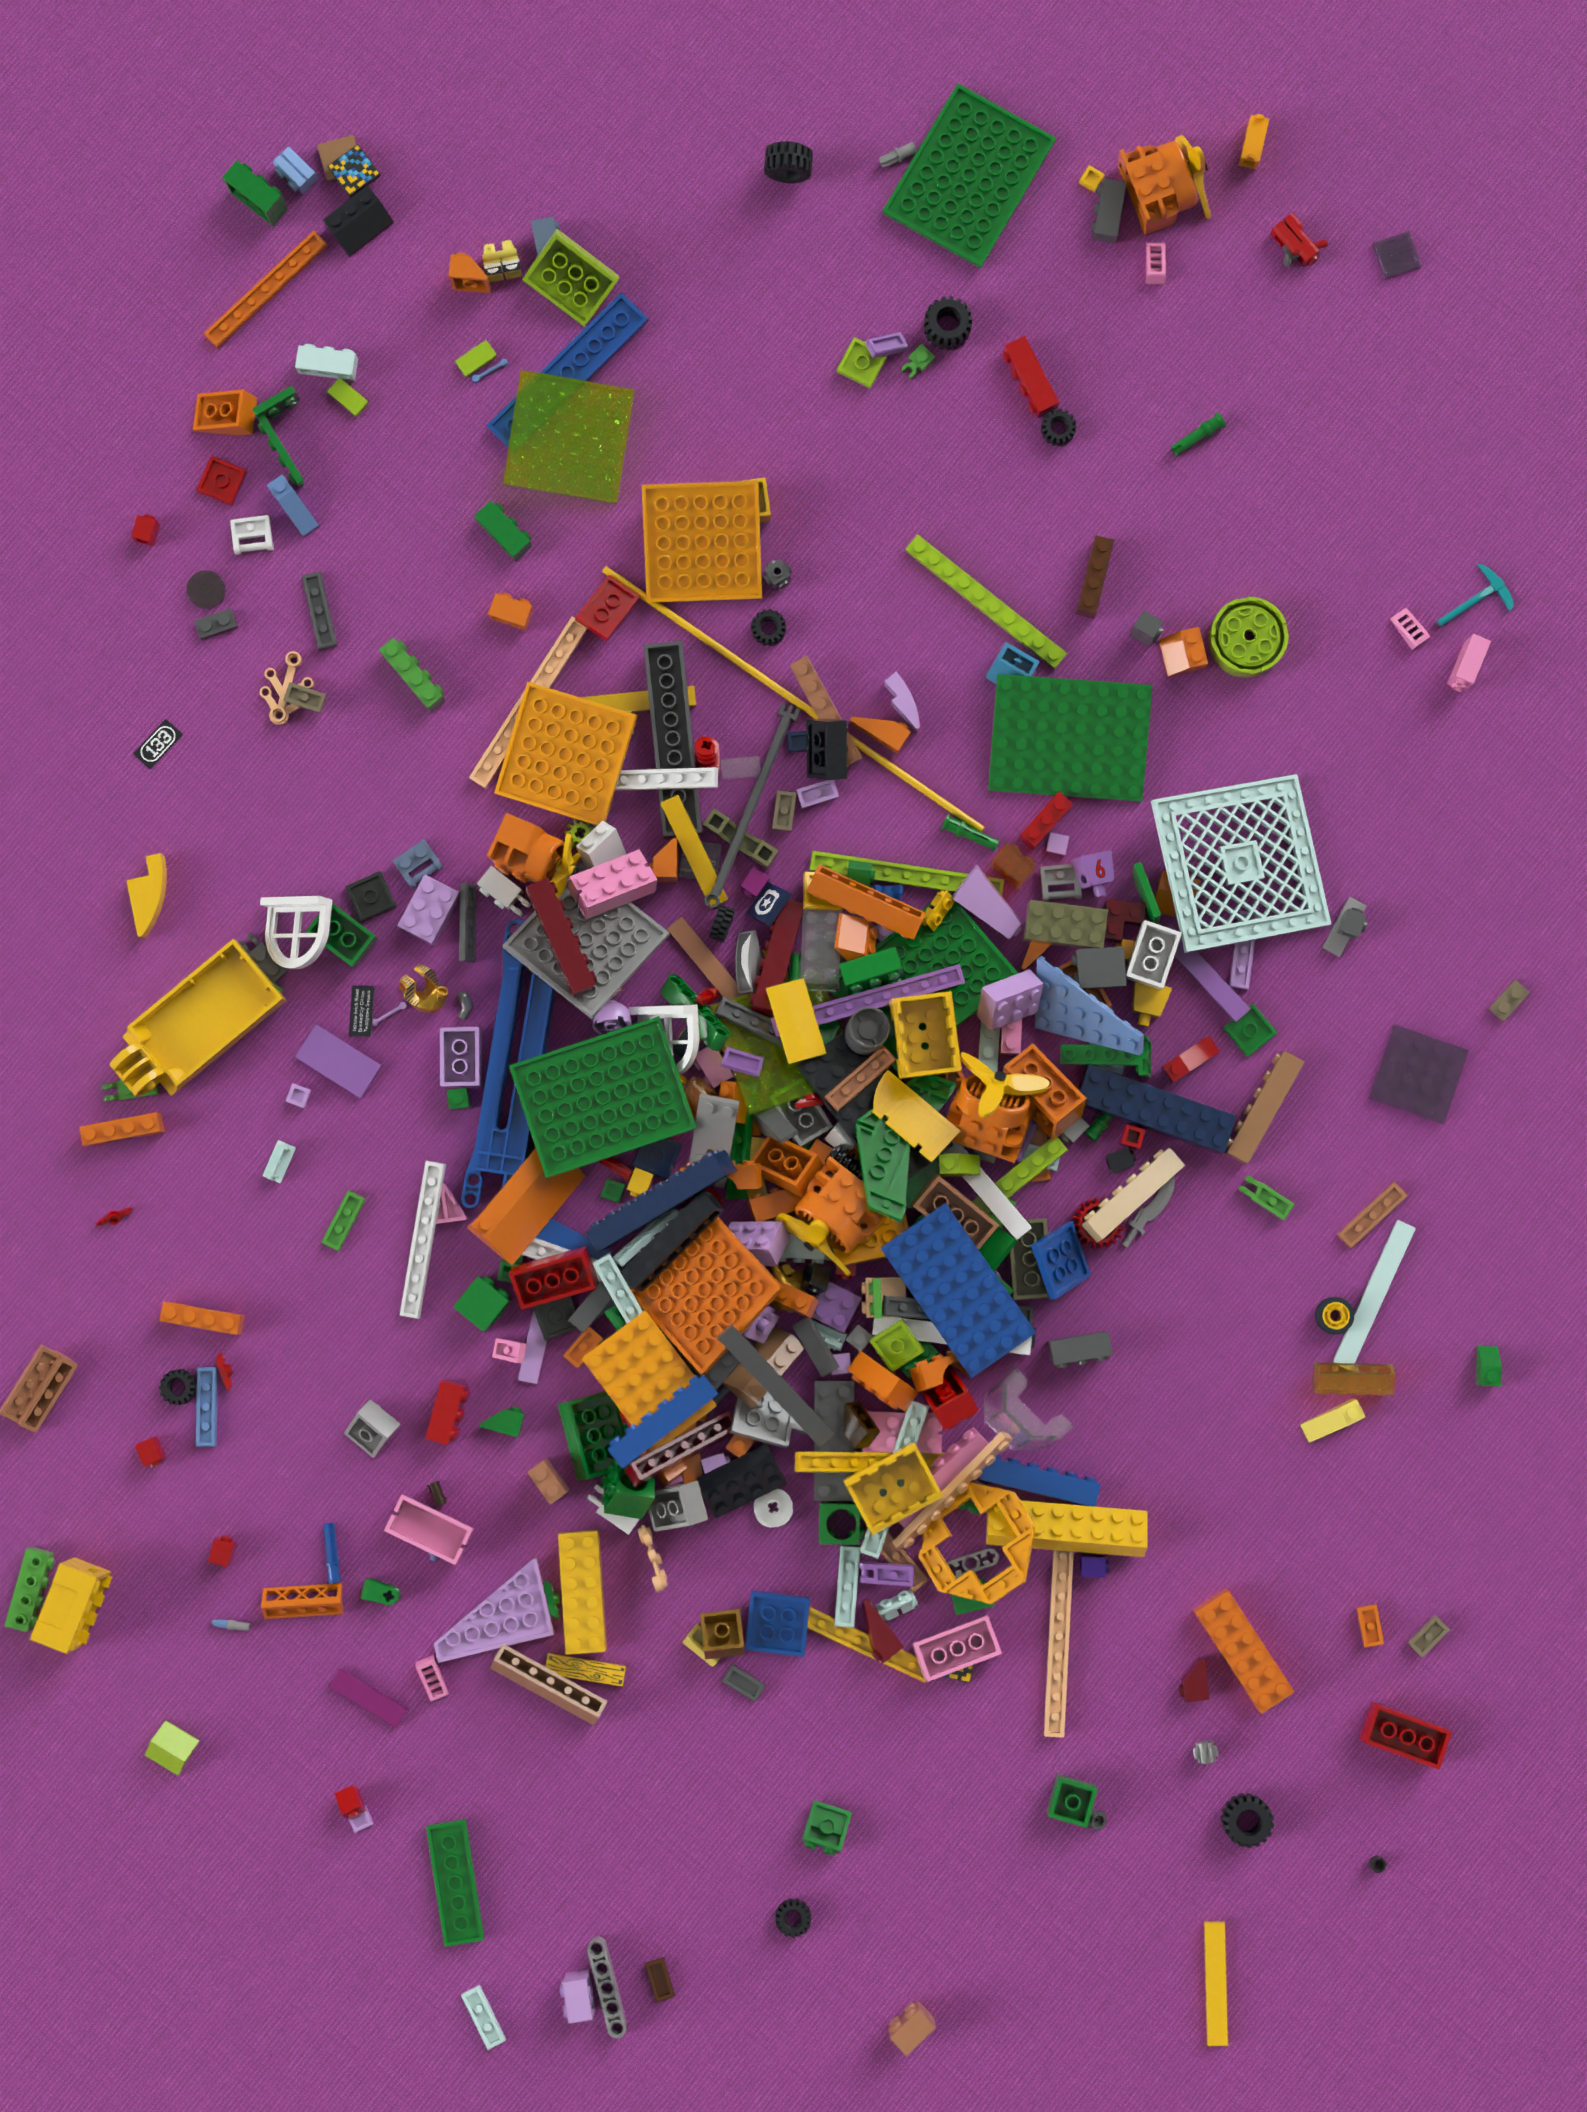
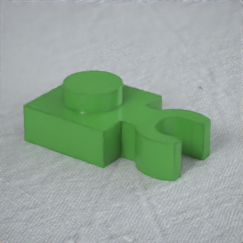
[901,344,935,379]

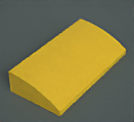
[766,978,827,1065]

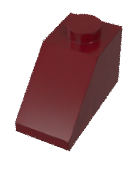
[1178,1657,1210,1702]

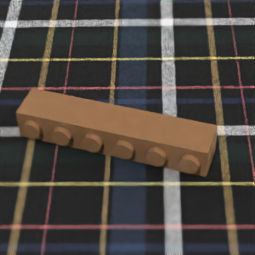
[1225,1050,1304,1165]
[490,1644,608,1726]

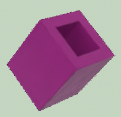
[740,867,770,899]

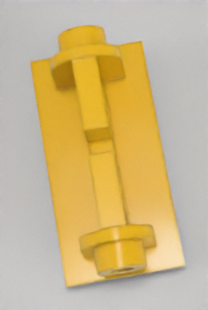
[921,890,955,932]

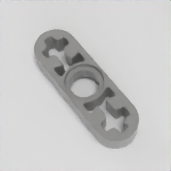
[946,1547,999,1578]

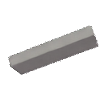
[1322,897,1367,957]

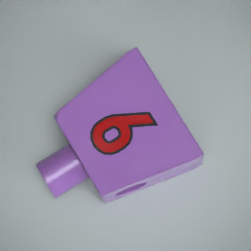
[1071,850,1114,898]

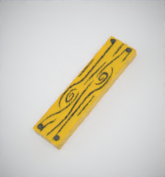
[546,1653,626,1687]

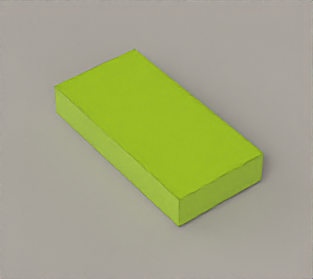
[455,340,498,378]
[327,377,369,418]

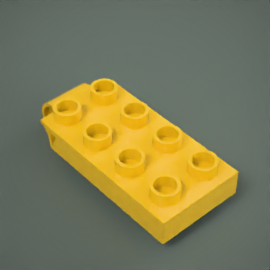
[109,939,287,1097]

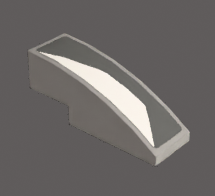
[736,930,762,993]

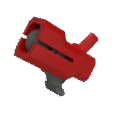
[1270,213,1328,268]

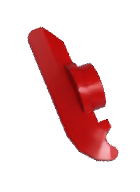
[795,1093,824,1109]
[96,1207,132,1226]
[216,1352,233,1391]

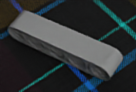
[588,1936,627,2038]

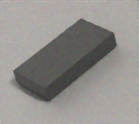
[722,1664,766,1702]

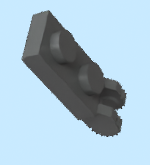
[239,932,288,983]

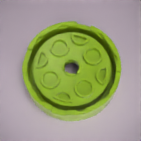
[1208,597,1289,678]

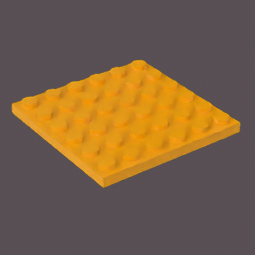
[642,481,762,602]
[494,682,638,825]

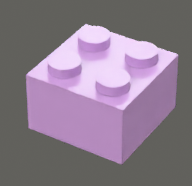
[560,1969,595,2023]

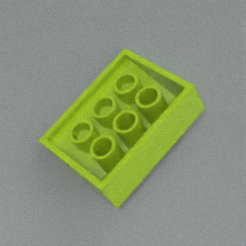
[522,229,619,327]

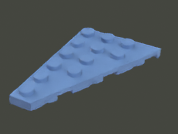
[1035,956,1144,1055]

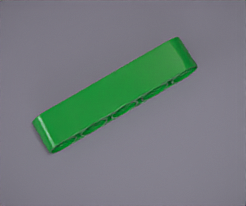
[660,974,730,1051]

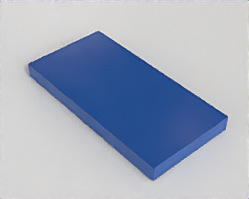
[535,1218,612,1259]

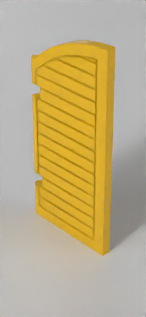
[872,1070,960,1162]

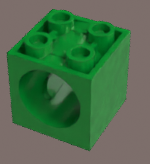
[453,1275,512,1332]
[601,1460,655,1519]
[819,1501,863,1545]

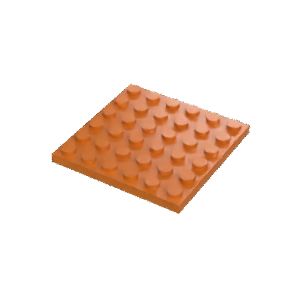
[631,1217,784,1375]

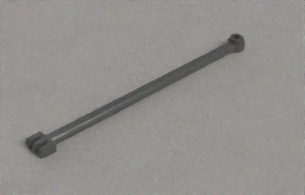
[705,703,801,910]

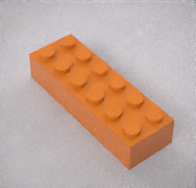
[1192,1588,1295,1714]

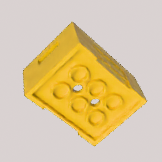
[889,991,962,1079]
[843,1442,944,1535]
[30,1558,113,1654]

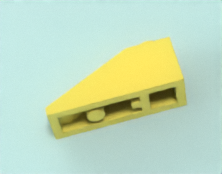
[1300,1398,1366,1443]

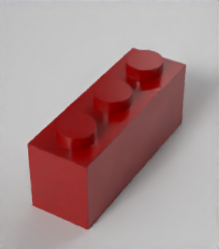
[1019,792,1073,850]

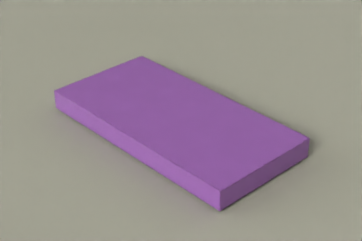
[295,1024,382,1098]

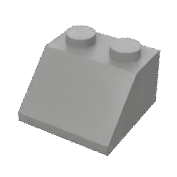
[344,1399,401,1458]

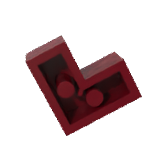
[1104,899,1146,943]

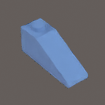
[267,474,319,537]

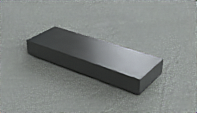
[792,1318,839,1377]

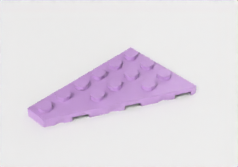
[434,1558,555,1663]

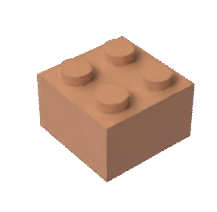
[888,2000,936,2056]

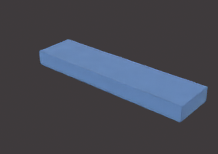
[196,1367,218,1447]

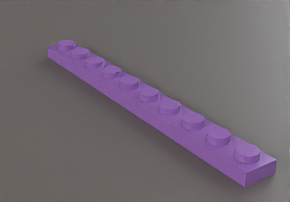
[771,964,965,1038]

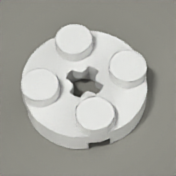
[754,1488,793,1528]

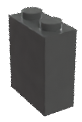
[1072,947,1127,990]

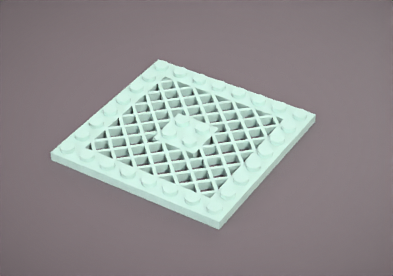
[1151,774,1331,953]

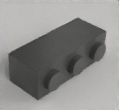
[1090,178,1127,244]

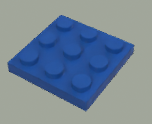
[1031,1221,1091,1300]
[745,1590,811,1657]

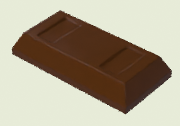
[645,1957,675,2002]

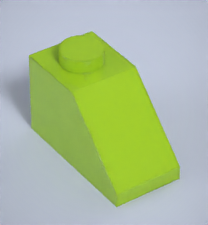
[939,1153,980,1177]

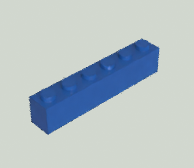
[608,1374,718,1469]
[978,1455,1101,1507]

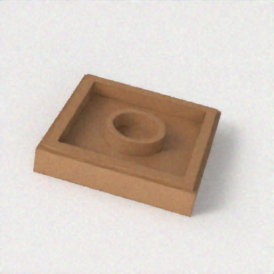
[317,135,357,183]

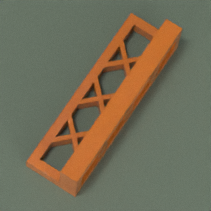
[261,1583,344,1619]

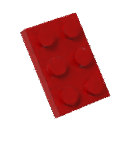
[575,575,640,642]

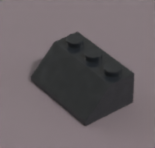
[323,185,394,257]
[806,719,848,780]

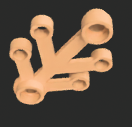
[260,651,314,725]
[637,1525,668,1593]

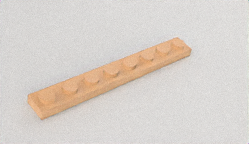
[892,1432,1013,1549]

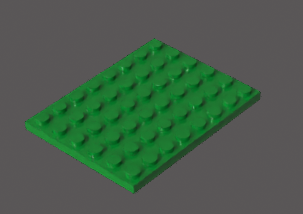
[882,83,1056,268]
[988,674,1153,802]
[826,890,1018,1073]
[509,1016,697,1179]

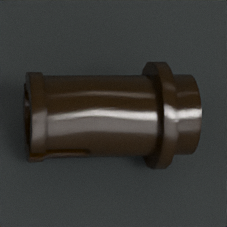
[427,1481,447,1507]

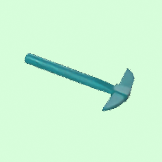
[1437,564,1513,627]

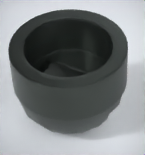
[1369,1856,1387,1873]

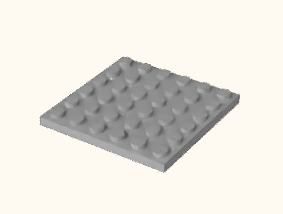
[503,863,670,1019]

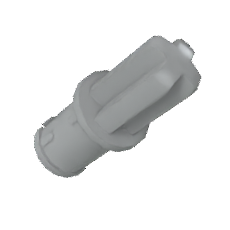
[879,142,917,168]

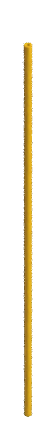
[602,566,985,832]

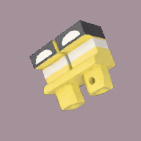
[482,240,523,283]

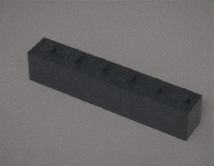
[621,1190,724,1292]

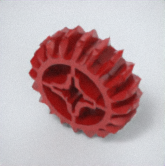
[1072,1197,1125,1250]

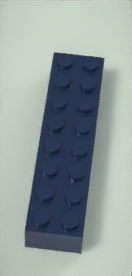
[1078,1064,1236,1154]
[585,1149,737,1252]

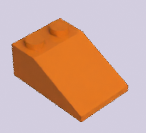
[193,389,258,436]

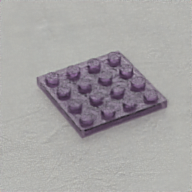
[1369,1025,1469,1124]

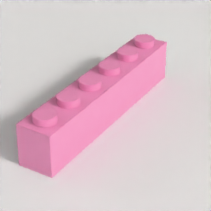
[898,1427,989,1528]

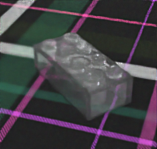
[800,909,842,992]

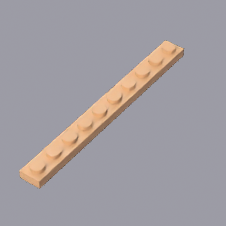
[469,616,588,789]
[1044,1550,1074,1738]

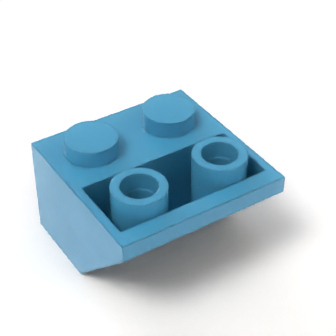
[985,642,1040,684]

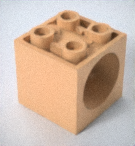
[861,1277,906,1318]

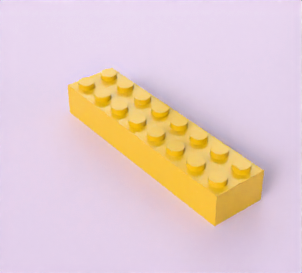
[986,1501,1148,1557]

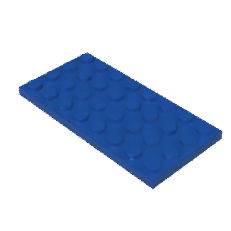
[880,1203,1036,1378]

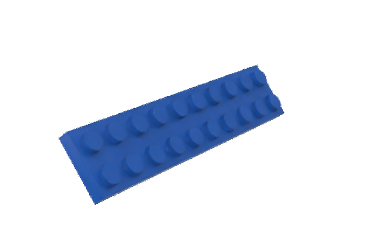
[486,293,649,454]

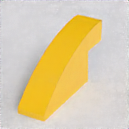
[126,853,167,939]

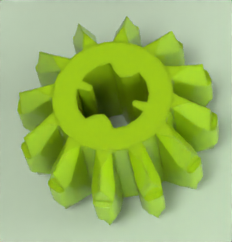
[564,819,595,849]

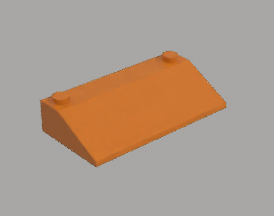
[467,1148,586,1266]

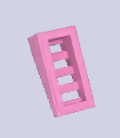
[1146,243,1166,284]
[1390,608,1431,650]
[416,1655,449,1702]

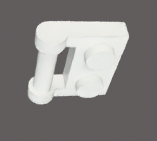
[230,515,274,555]

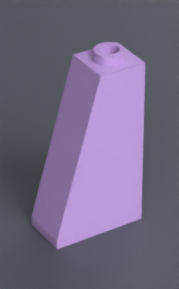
[953,865,1022,939]

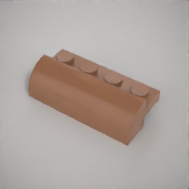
[0,1344,78,1433]

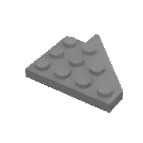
[730,1392,807,1448]

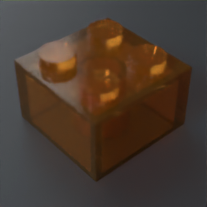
[989,842,1037,890]

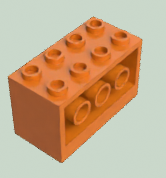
[1003,1043,1087,1140]

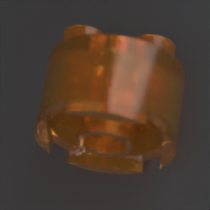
[684,1076,718,1121]

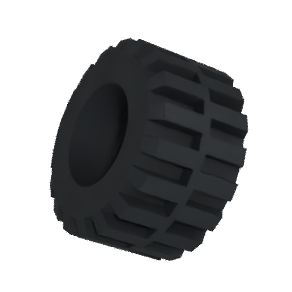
[764,141,813,183]
[924,296,973,350]
[1221,1793,1274,1848]

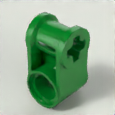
[360,1578,401,1605]

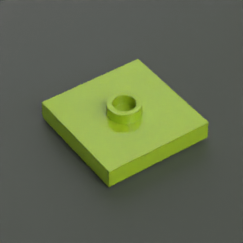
[837,337,888,389]
[869,1318,925,1373]

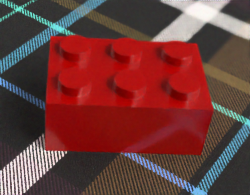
[425,1380,470,1445]

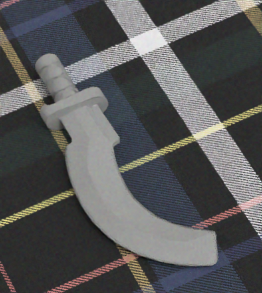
[1122,1175,1175,1248]

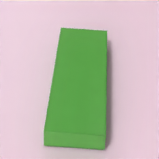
[321,1190,366,1252]

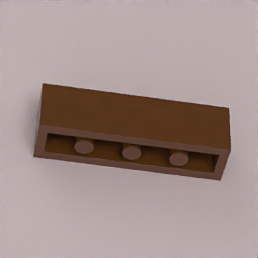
[1076,535,1114,619]

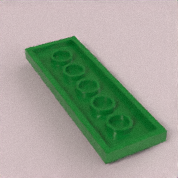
[426,1818,485,1947]

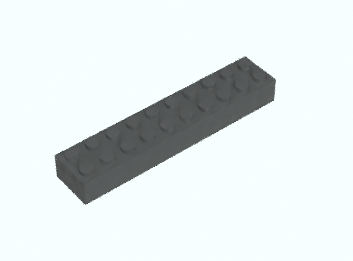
[644,641,703,840]

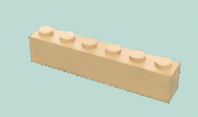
[1082,1148,1185,1242]

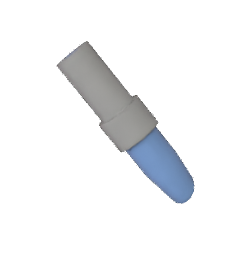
[212,1619,250,1631]

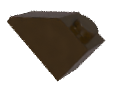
[844,1402,880,1449]

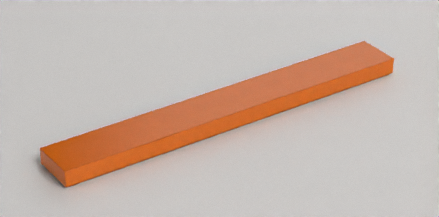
[203,231,328,349]

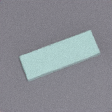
[461,1984,506,2050]

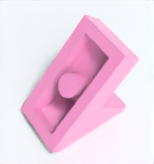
[492,1338,526,1364]

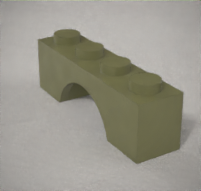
[703,808,779,870]

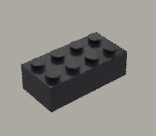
[696,1444,787,1518]

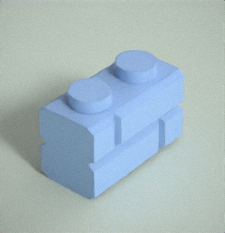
[273,147,318,194]

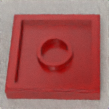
[196,456,247,506]

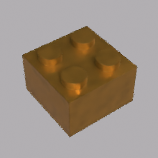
[700,1609,744,1660]

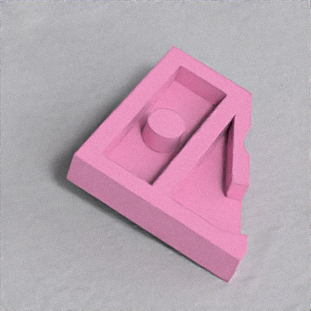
[436,1183,468,1224]

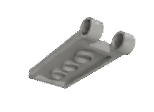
[689,1093,739,1189]

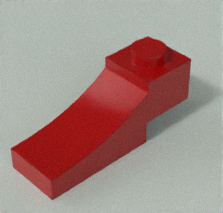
[1161,1035,1220,1083]

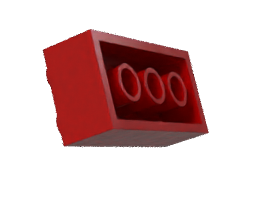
[509,1246,599,1310]
[921,1365,979,1431]
[1359,1701,1452,1770]

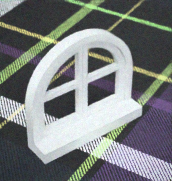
[260,896,332,970]
[629,1005,699,1075]

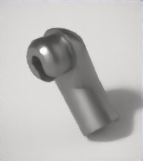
[457,991,473,1021]

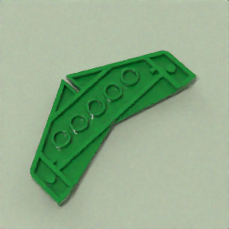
[855,1075,956,1222]

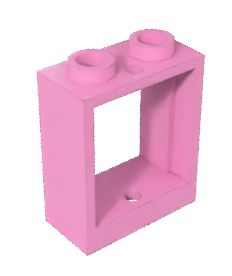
[1447,634,1491,692]

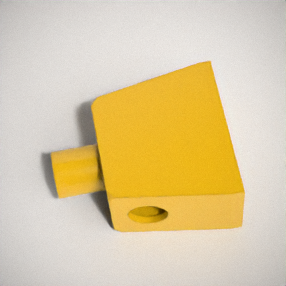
[1131,982,1172,1027]

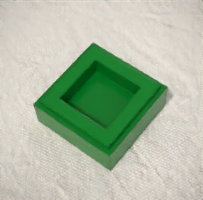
[600,1178,626,1203]

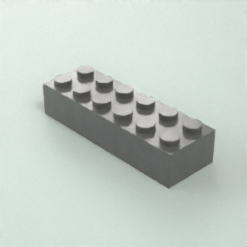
[814,1380,854,1501]

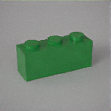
[474,500,532,561]

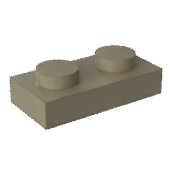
[283,682,327,714]
[772,790,797,832]
[1488,979,1530,1022]
[1407,1615,1450,1658]

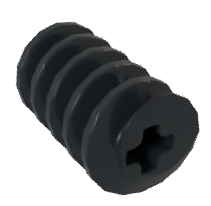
[825,1143,863,1180]

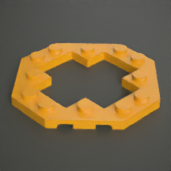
[919,1482,1036,1604]

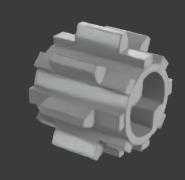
[1193,1741,1218,1764]

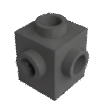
[763,559,792,591]

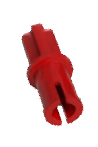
[695,987,719,1005]

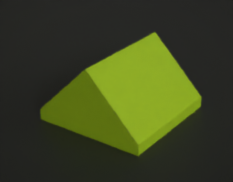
[145,1720,200,1776]

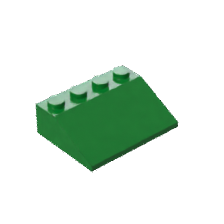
[557,1391,638,1481]

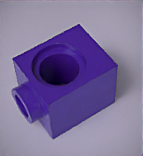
[1080,1555,1109,1578]

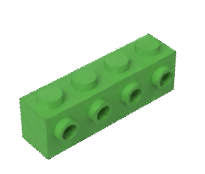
[379,638,446,712]
[5,1547,55,1632]

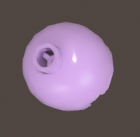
[593,1000,632,1034]

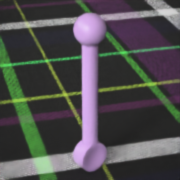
[372,1002,407,1027]

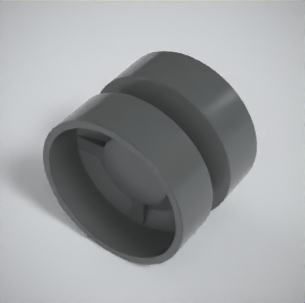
[844,1007,890,1055]

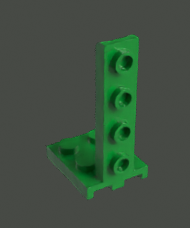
[252,386,305,488]
[1060,1036,1152,1079]

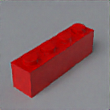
[1002,336,1060,418]

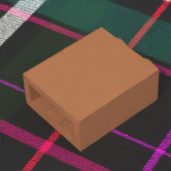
[527,1458,570,1505]

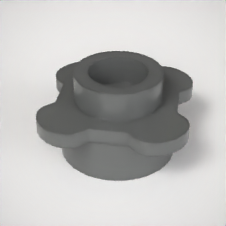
[1087,1809,1106,1831]

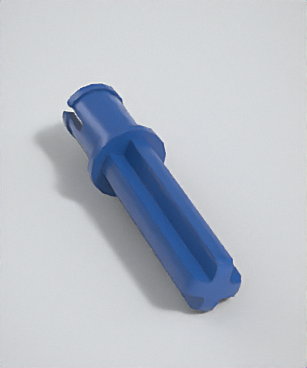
[323,1523,341,1583]

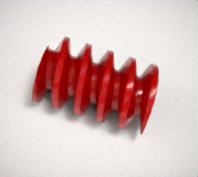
[694,736,720,772]

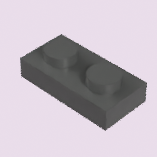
[194,608,238,640]

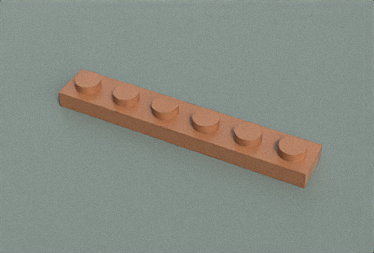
[790,656,863,766]

